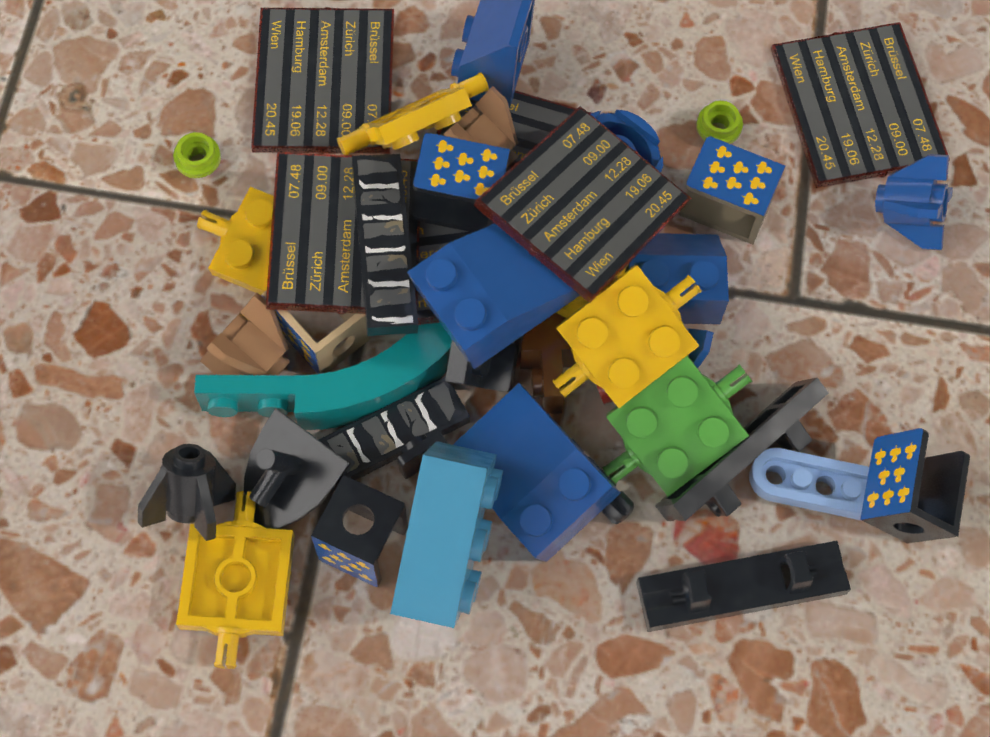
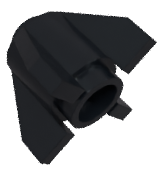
[138,444,236,541]

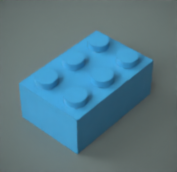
[390,441,503,628]

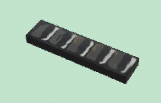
[352,154,419,336]
[319,376,470,492]

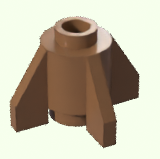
[444,86,518,169]
[200,292,290,375]

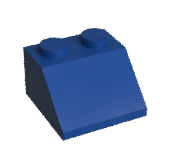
[451,0,535,108]
[625,233,729,324]

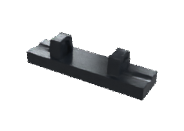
[655,377,829,521]
[636,541,851,632]

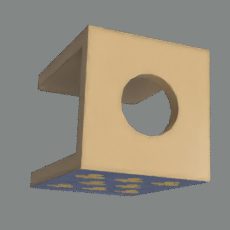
[261,289,371,374]

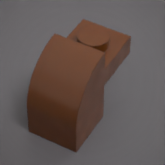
[520,312,576,414]

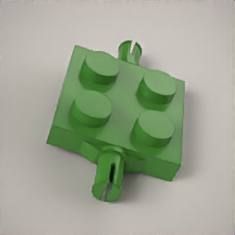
[602,355,753,496]

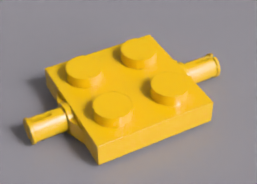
[337,72,489,156]
[197,186,297,310]
[552,265,702,408]
[176,491,295,669]

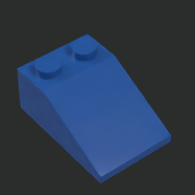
[407,223,581,369]
[453,383,621,562]

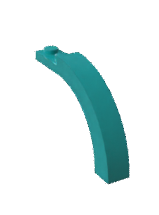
[194,321,452,430]

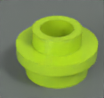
[696,100,743,144]
[173,132,221,178]

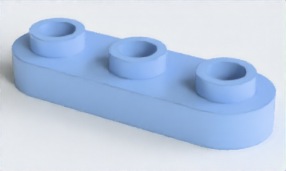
[749,448,869,521]

